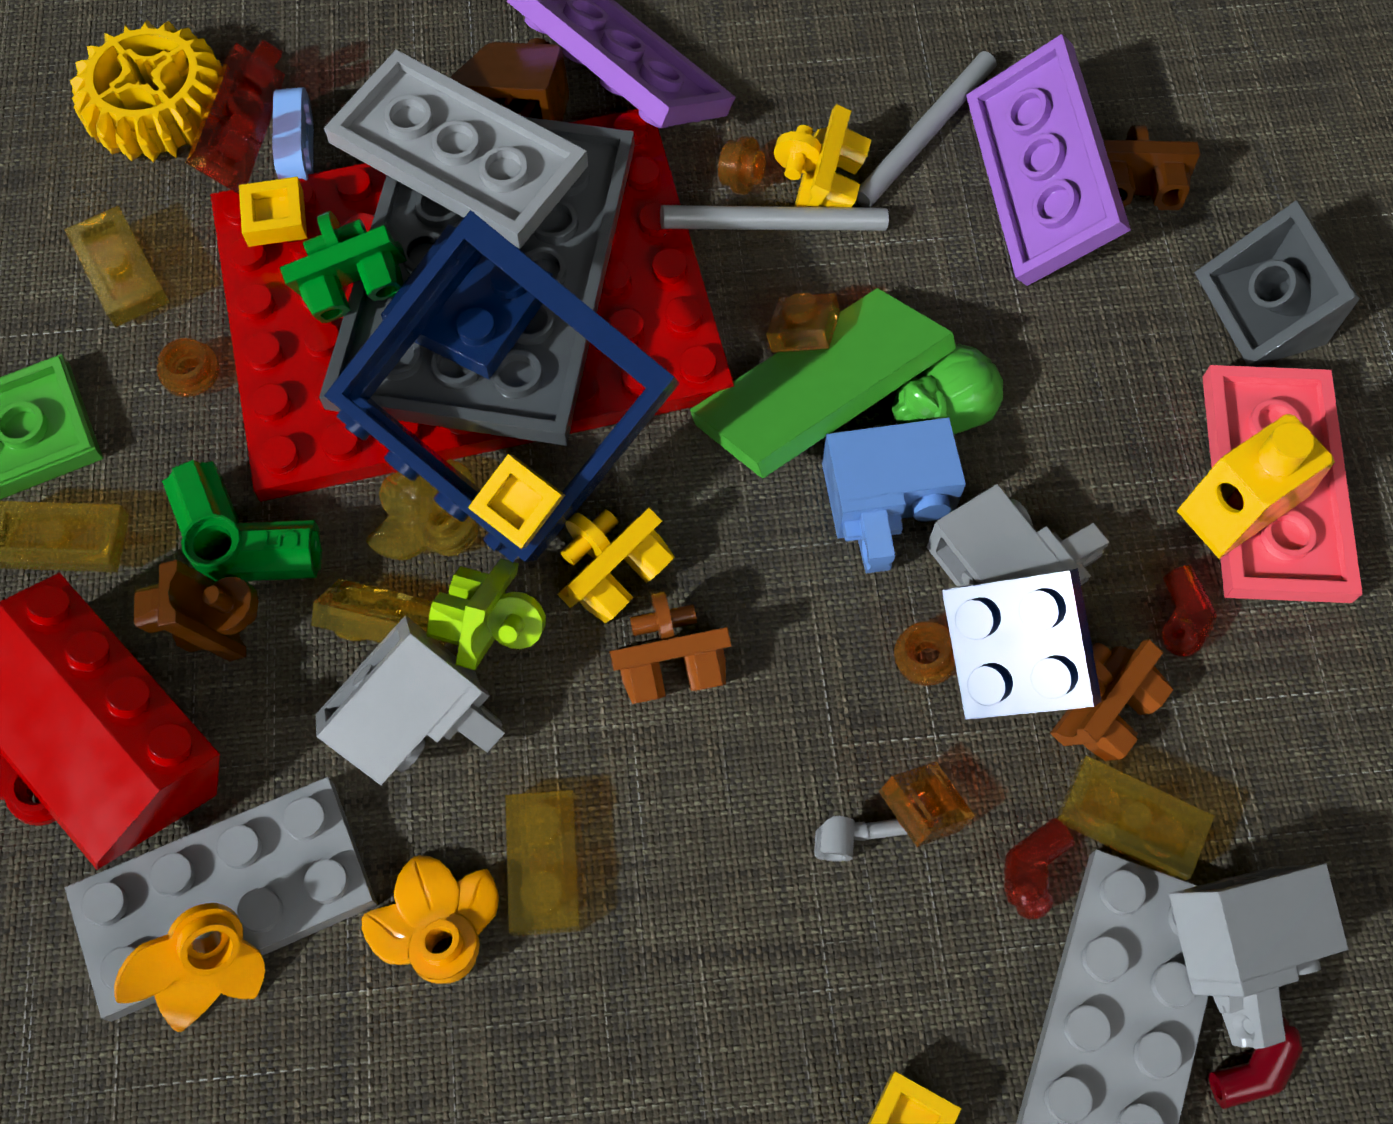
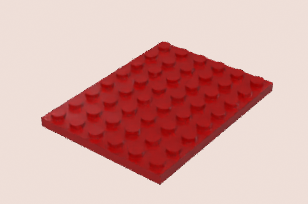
[210,109,734,502]

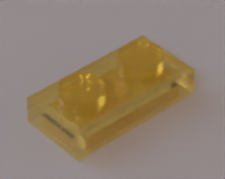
[64,205,170,327]
[0,501,129,572]
[311,578,447,646]
[1055,755,1215,881]
[505,790,581,936]

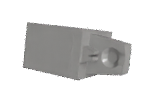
[926,484,1109,586]
[315,615,505,785]
[1169,863,1349,1049]

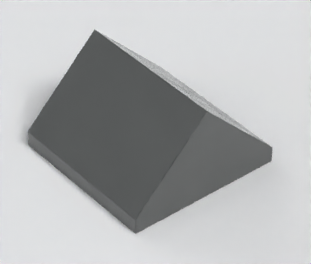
[1194,200,1360,367]

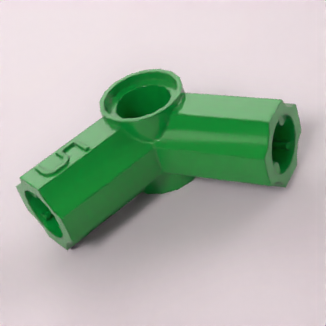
[162,460,322,582]

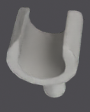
[814,816,910,862]

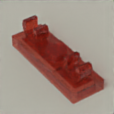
[186,40,285,194]

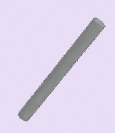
[855,51,997,207]
[660,205,889,231]

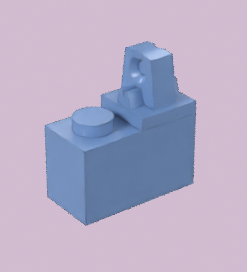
[822,417,966,574]

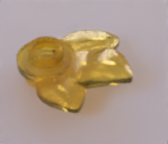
[366,459,478,560]

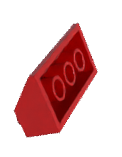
[0,572,220,870]

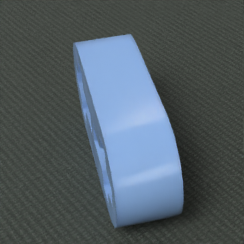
[272,87,314,180]

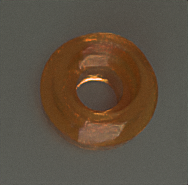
[718,136,766,195]
[157,338,220,397]
[894,621,956,686]

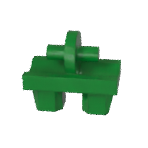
[280,211,407,323]

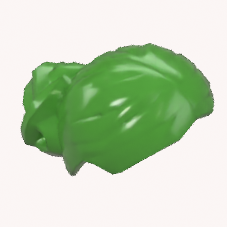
[892,344,1003,434]

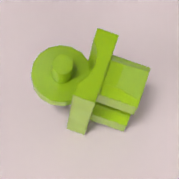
[426,558,546,670]

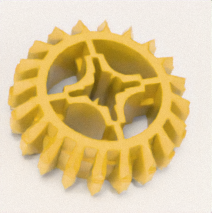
[70,20,229,163]

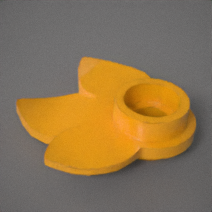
[362,855,499,984]
[114,903,265,1032]

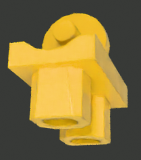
[773,104,871,207]
[557,507,675,623]

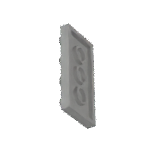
[324,50,588,249]
[64,777,378,1022]
[1016,850,1208,1124]

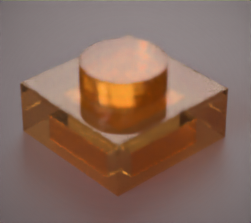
[766,293,841,352]
[879,762,975,847]

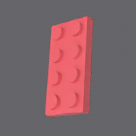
[1202,365,1363,603]

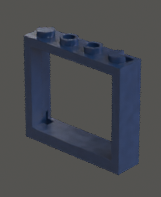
[324,210,680,563]

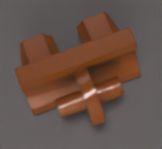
[609,591,732,704]
[1050,639,1174,761]

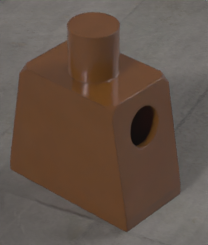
[450,38,569,122]

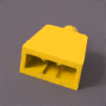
[1177,413,1335,559]

